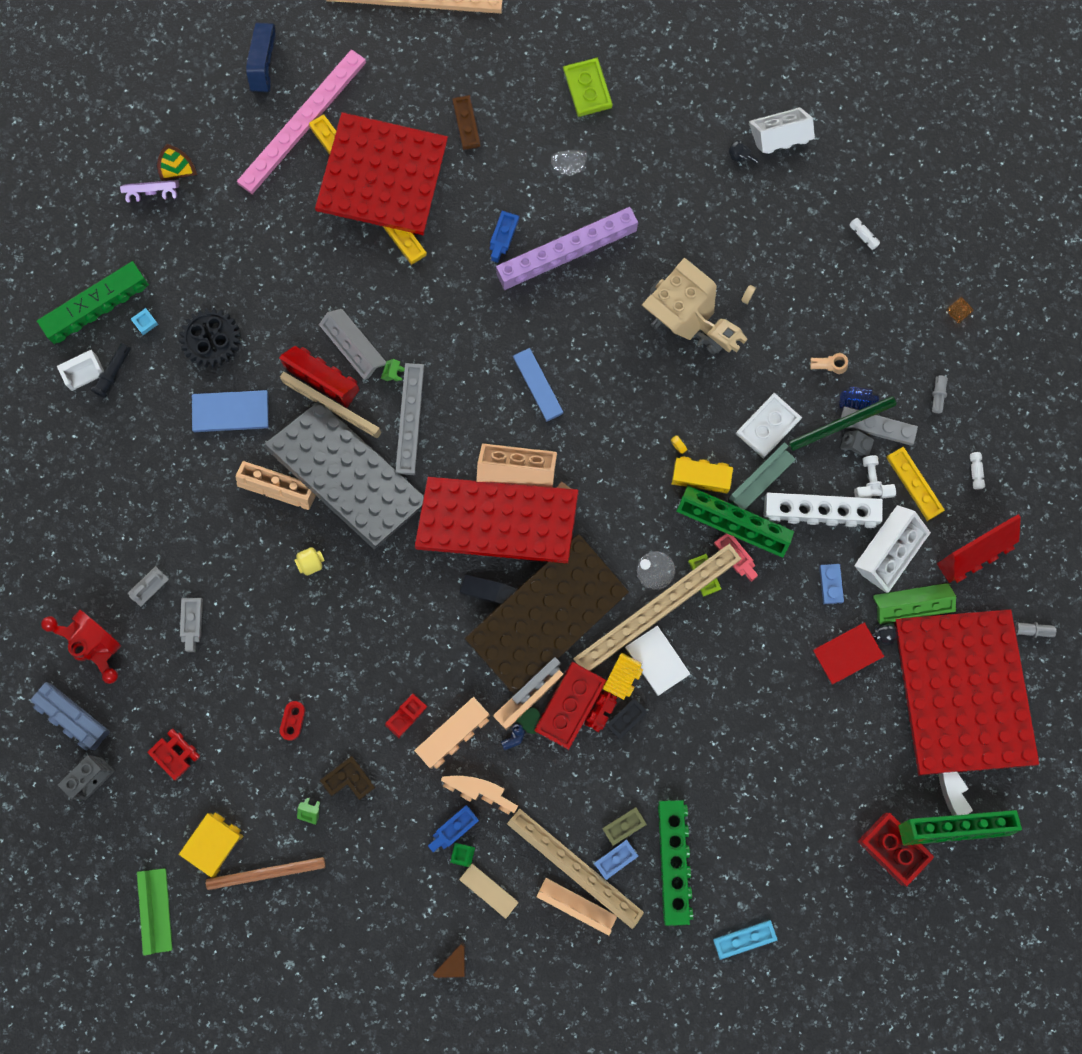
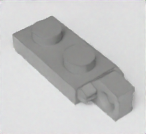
[180,598,203,652]

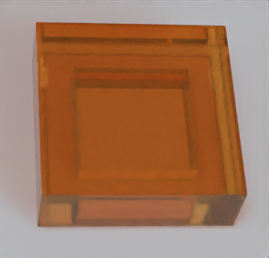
[946,297,974,323]

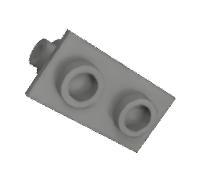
[128,566,169,607]

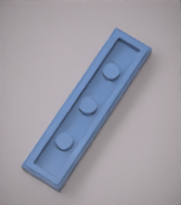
[513,348,563,422]

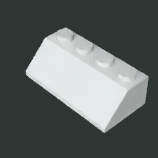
[854,505,931,593]

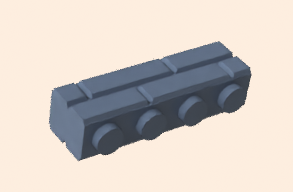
[31,682,110,751]

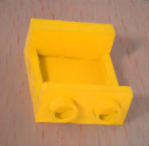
[179,812,243,877]

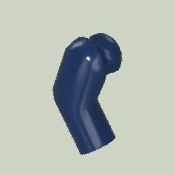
[501,724,525,751]

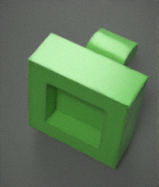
[381,359,405,381]
[297,798,320,825]

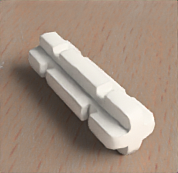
[850,218,880,250]
[970,452,985,489]

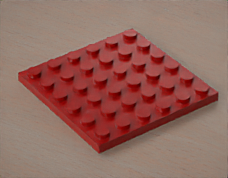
[315,112,448,235]

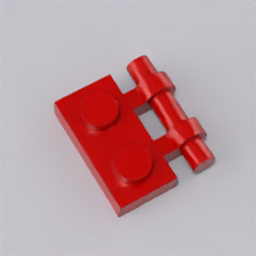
[147,729,200,781]

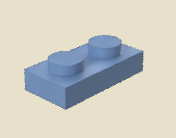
[819,564,844,604]
[594,840,638,880]

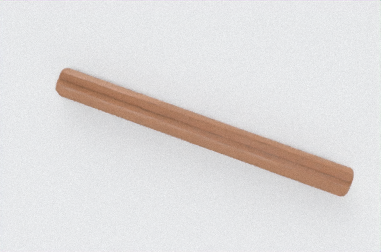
[206,857,325,890]

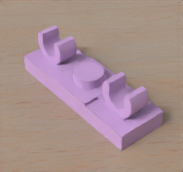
[120,180,179,202]

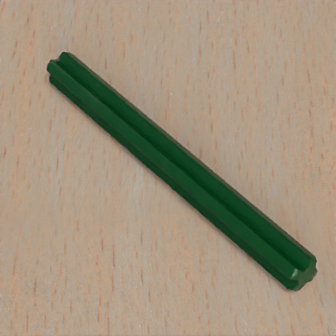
[789,396,897,451]

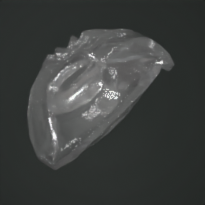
[551,150,587,176]

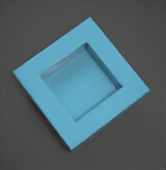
[131,308,158,335]

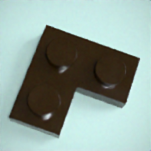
[320,756,376,800]

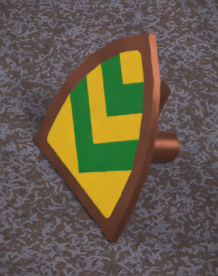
[157,144,197,181]

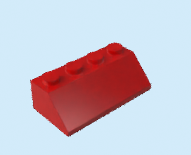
[279,346,359,408]

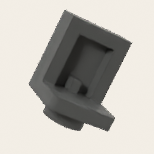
[840,430,874,457]

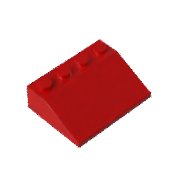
[937,514,1021,583]

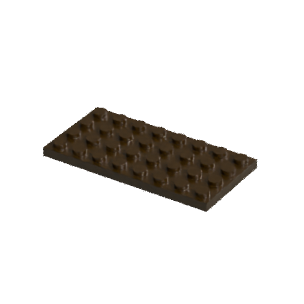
[464,534,629,695]

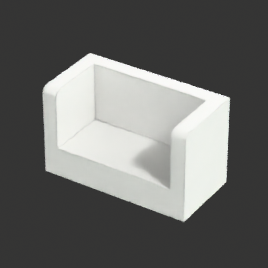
[57,350,104,391]

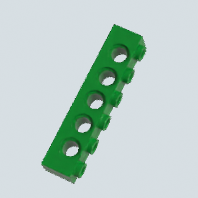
[676,486,794,558]
[658,800,693,926]
[898,810,1022,846]

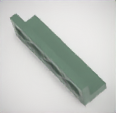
[729,442,796,510]

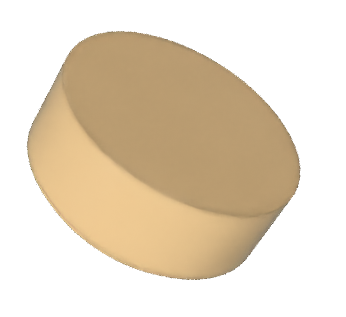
[741,285,756,305]

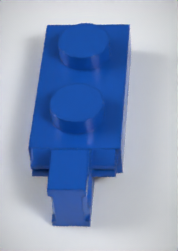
[490,211,519,263]
[428,805,479,852]

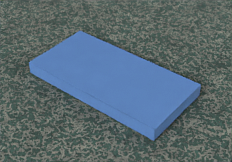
[192,390,269,432]

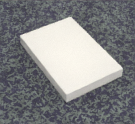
[736,393,802,459]
[625,625,690,696]

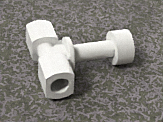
[854,455,896,499]

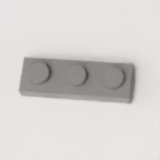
[512,657,560,705]

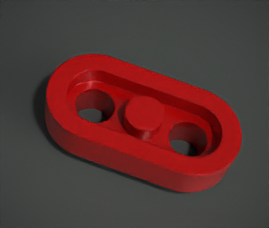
[280,701,306,741]

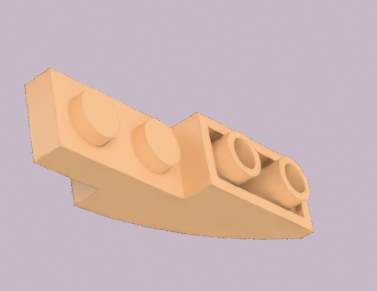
[441,776,518,815]

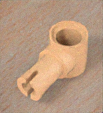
[811,353,848,374]

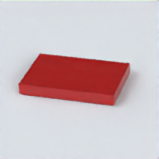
[812,622,884,685]

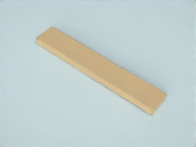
[280,372,381,438]

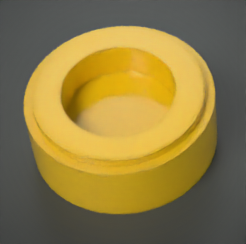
[671,435,687,454]

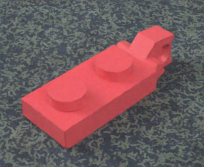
[714,533,758,582]

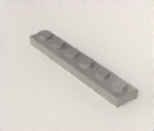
[396,363,424,475]

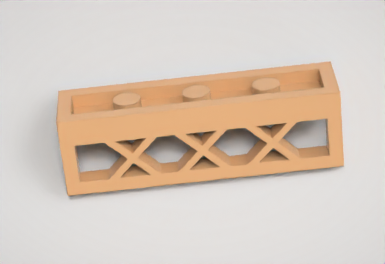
[493,670,563,730]
[537,878,617,936]

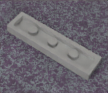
[840,407,918,446]

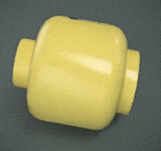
[294,547,324,576]

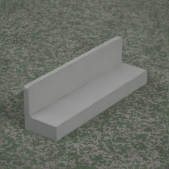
[319,309,386,380]

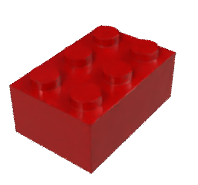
[857,813,934,886]

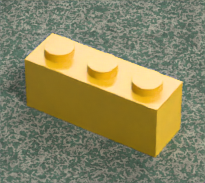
[671,457,733,494]

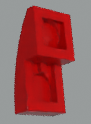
[385,694,427,738]

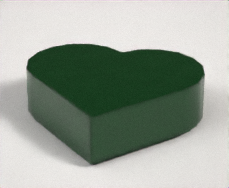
[516,708,540,734]

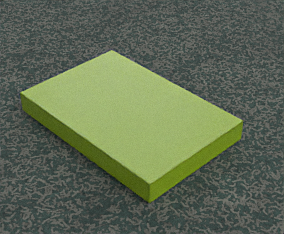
[563,58,613,117]

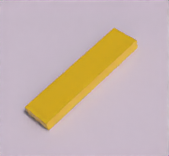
[886,447,945,521]

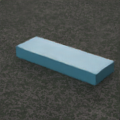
[713,920,777,960]

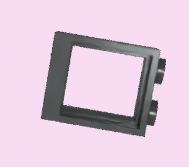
[58,755,115,800]

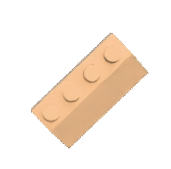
[476,444,557,487]

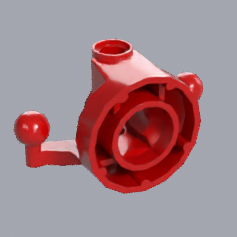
[41,610,121,684]

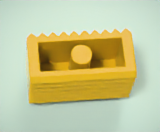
[603,653,644,700]

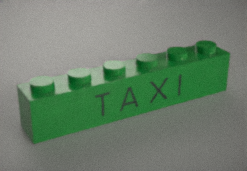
[37,261,149,344]

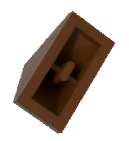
[433,943,466,978]

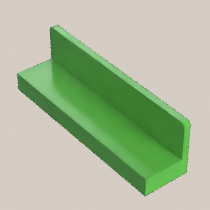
[873,583,956,624]
[137,869,173,955]

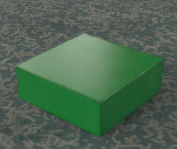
[450,843,475,867]

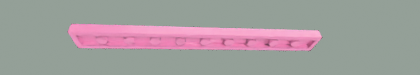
[237,49,366,194]

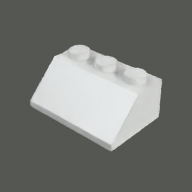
[749,108,815,153]

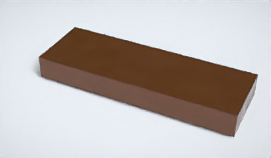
[452,95,481,150]

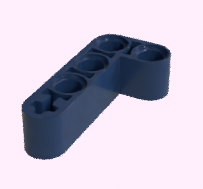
[246,23,275,92]

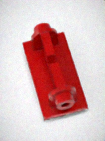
[584,690,617,732]

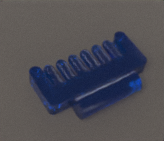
[839,386,879,410]

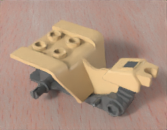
[642,258,747,355]

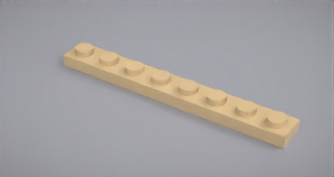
[507,809,644,929]

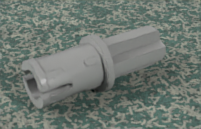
[932,376,948,413]
[1015,622,1056,638]

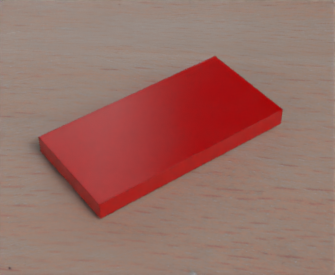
[534,661,607,750]

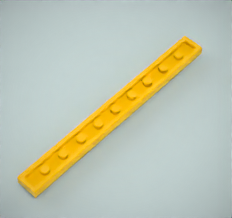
[309,114,426,265]

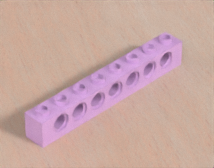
[496,207,638,290]

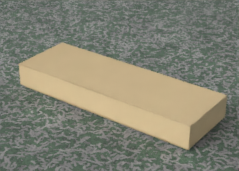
[459,864,519,918]

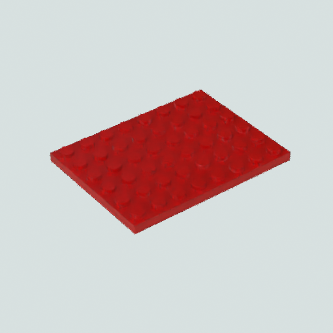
[894,609,1039,775]

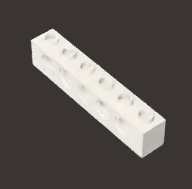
[764,493,882,528]

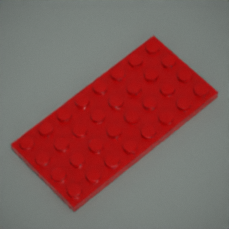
[415,477,579,564]

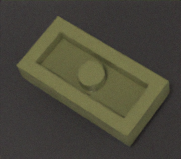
[602,807,647,846]

